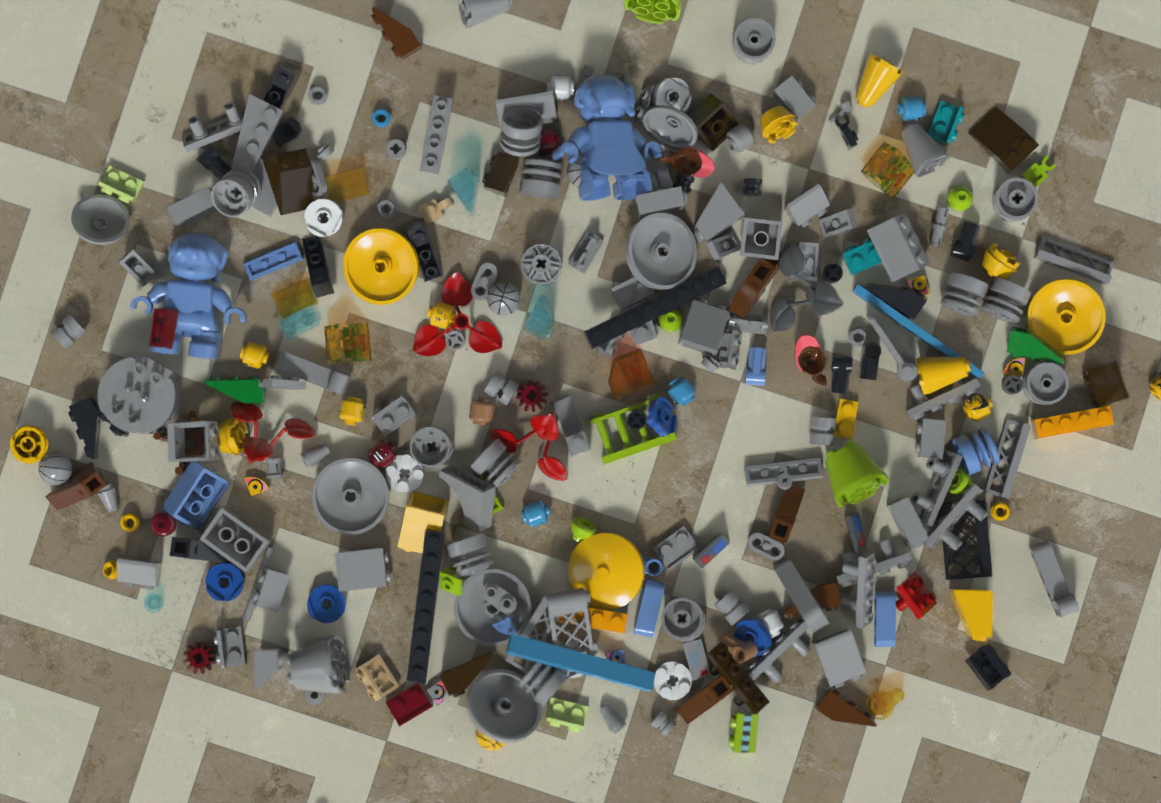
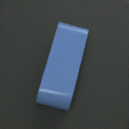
[634,579,665,638]
[874,591,896,647]

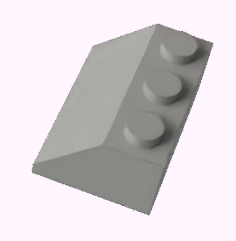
[496,91,557,129]
[867,213,930,282]
[200,507,272,573]
[254,647,287,690]

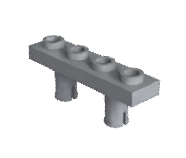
[420,95,453,175]
[181,102,245,152]
[906,378,980,421]
[911,450,963,527]
[925,484,988,551]
[835,539,912,587]
[841,550,876,629]
[746,619,811,683]

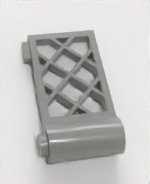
[867,314,917,381]
[545,587,598,656]

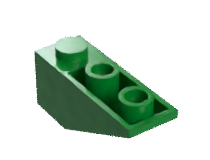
[1007,326,1065,365]
[205,376,265,404]

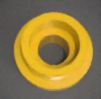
[990,502,1010,521]
[120,513,140,532]
[103,560,117,580]

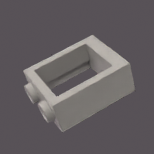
[635,186,688,218]
[167,187,217,228]
[167,421,220,462]
[886,497,929,549]

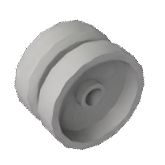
[732,18,776,64]
[992,177,1038,222]
[1023,362,1069,405]
[661,598,706,642]

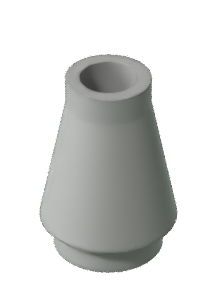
[300,444,330,467]
[97,483,119,513]
[600,704,627,734]

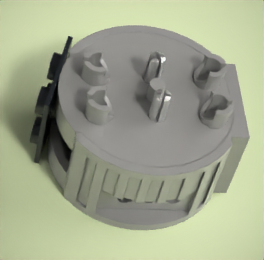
[95,353,181,437]

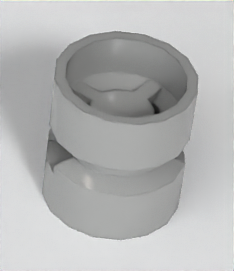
[648,167,673,193]
[50,313,87,349]
[484,371,519,406]
[809,417,836,446]
[714,589,750,626]

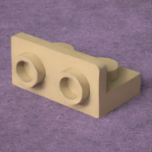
[355,654,400,701]

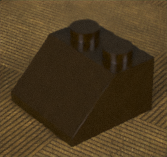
[688,93,739,151]
[482,151,520,197]

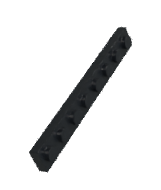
[583,266,727,349]
[407,529,445,683]

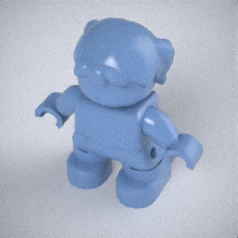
[553,75,663,201]
[130,232,247,359]

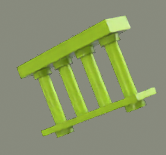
[589,394,677,465]

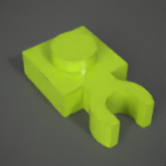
[1020,156,1056,188]

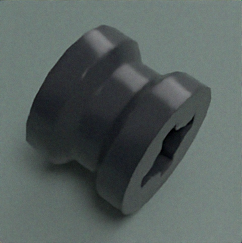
[673,172,695,193]
[743,178,762,196]
[823,263,843,284]
[627,410,646,430]

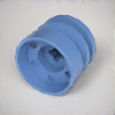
[952,426,1000,476]

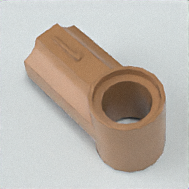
[717,632,758,663]

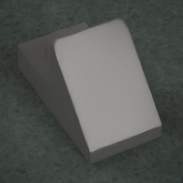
[818,209,857,238]
[706,232,741,261]
[118,248,158,287]

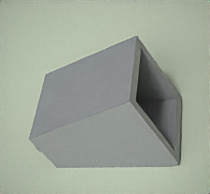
[693,183,744,244]
[678,298,730,357]
[335,548,391,592]
[812,629,866,689]

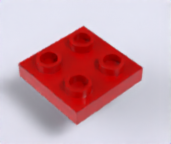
[896,572,937,620]

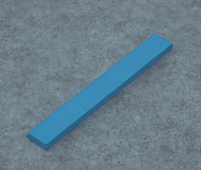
[853,284,984,379]
[506,634,655,692]

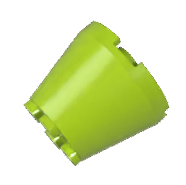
[624,0,682,24]
[825,440,889,508]

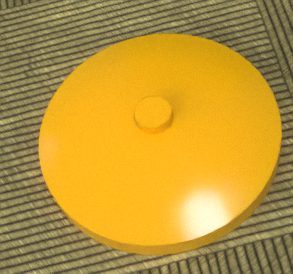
[343,228,419,305]
[1027,278,1106,355]
[568,532,645,610]

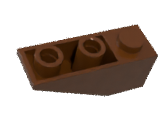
[371,7,422,60]
[45,462,107,510]
[767,484,805,543]
[782,582,841,618]
[676,674,734,725]
[815,689,877,727]

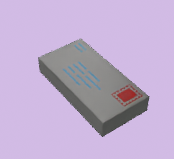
[682,639,711,681]

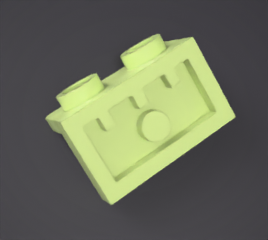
[98,165,145,203]
[546,697,589,732]

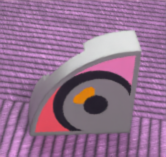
[427,680,446,706]

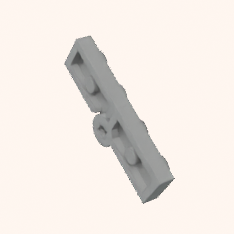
[744,458,823,490]

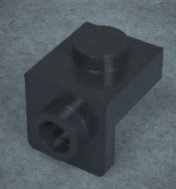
[271,116,302,149]

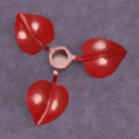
[412,272,502,356]
[230,402,317,463]
[489,413,568,481]

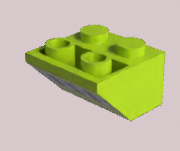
[728,711,759,753]

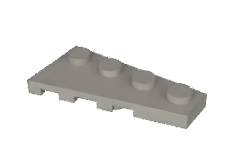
[231,94,284,173]

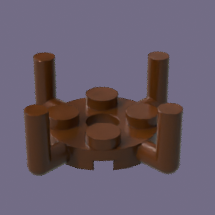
[153,410,206,475]

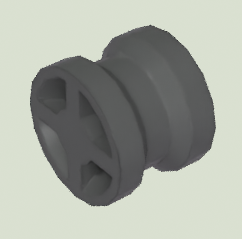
[1001,375,1023,395]

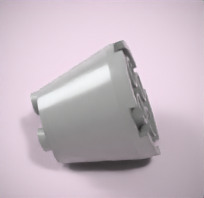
[287,635,350,694]

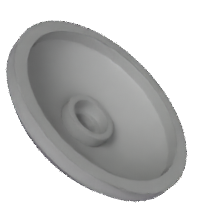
[643,105,698,150]
[71,194,130,245]

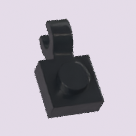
[834,114,858,150]

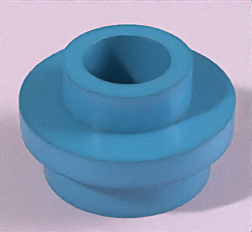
[372,108,391,128]

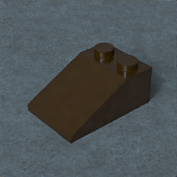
[968,107,1039,174]
[263,148,313,216]
[1083,361,1129,408]
[440,650,496,698]

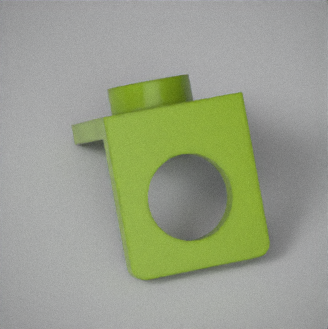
[440,564,462,596]

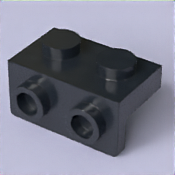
[965,644,1012,691]

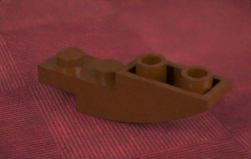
[728,251,782,320]

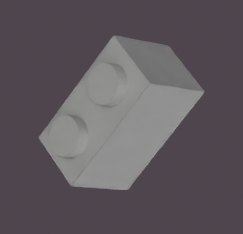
[773,76,816,121]
[915,418,946,459]
[251,567,290,612]

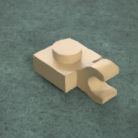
[418,197,453,225]

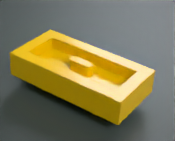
[833,399,859,440]

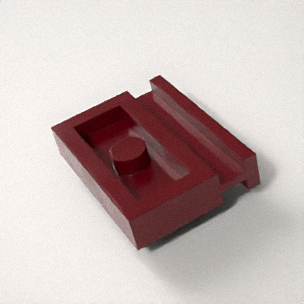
[385,683,433,726]

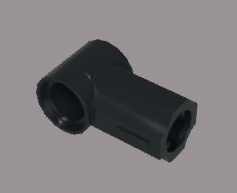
[196,145,231,180]
[951,221,980,262]
[860,342,881,380]
[831,355,853,394]

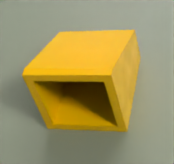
[398,491,450,554]
[949,589,993,641]

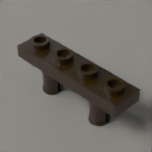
[706,642,770,715]

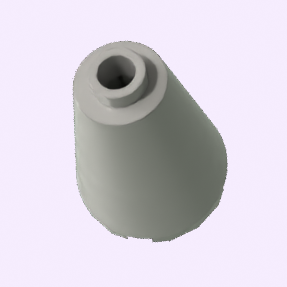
[458,0,512,28]
[901,122,950,177]

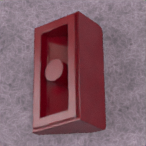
[149,308,178,349]

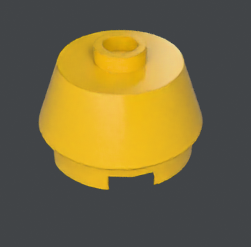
[760,106,798,143]
[982,243,1021,279]
[218,417,248,455]
[10,425,48,464]

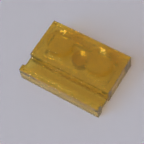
[325,167,369,203]
[271,278,318,320]

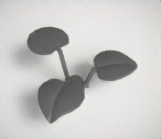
[770,243,844,332]

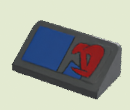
[844,513,868,553]
[693,533,729,568]

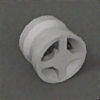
[386,139,406,160]
[445,331,465,351]

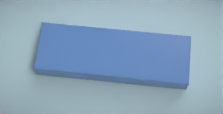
[243,241,304,281]

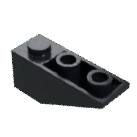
[263,61,302,110]
[405,218,443,282]
[302,236,334,298]
[866,283,927,319]
[68,397,101,460]
[169,537,230,564]

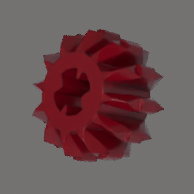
[516,380,548,412]
[183,641,216,674]

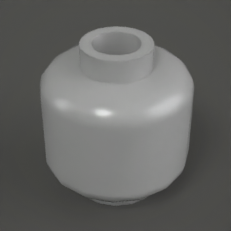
[725,124,754,153]

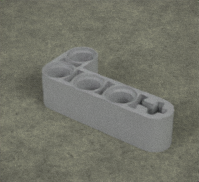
[275,351,351,396]
[1029,540,1080,618]
[773,557,830,633]

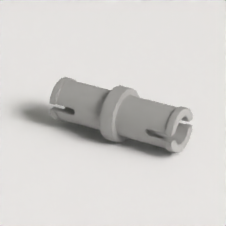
[929,207,949,247]

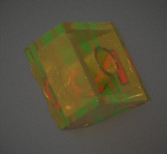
[861,142,914,199]
[324,323,372,365]

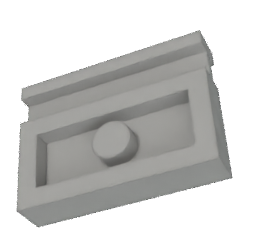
[258,375,306,390]
[653,526,700,571]

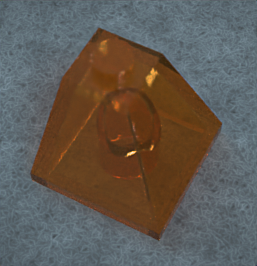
[608,349,655,400]

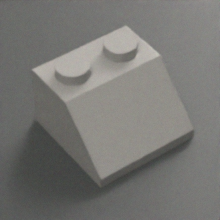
[784,184,830,228]
[740,217,783,260]
[117,558,162,590]

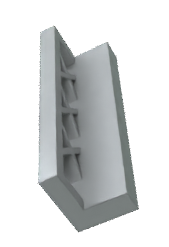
[1034,237,1114,285]
[984,419,1031,499]
[506,593,560,672]

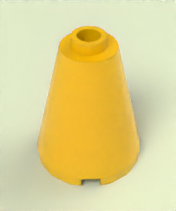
[855,53,903,108]
[916,357,971,394]

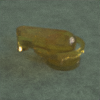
[866,688,905,719]

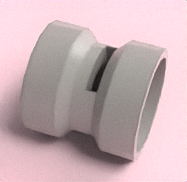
[650,710,677,737]

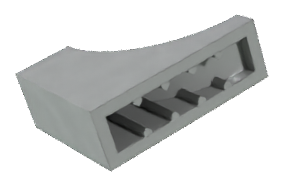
[553,396,590,457]
[439,464,496,533]

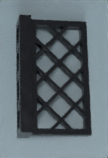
[940,500,993,580]

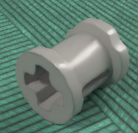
[265,458,284,479]

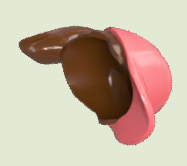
[659,147,715,178]
[794,335,827,386]

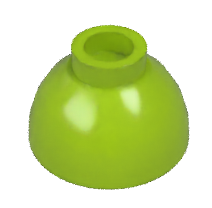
[946,185,973,212]
[657,308,684,333]
[948,468,974,494]
[571,517,597,543]

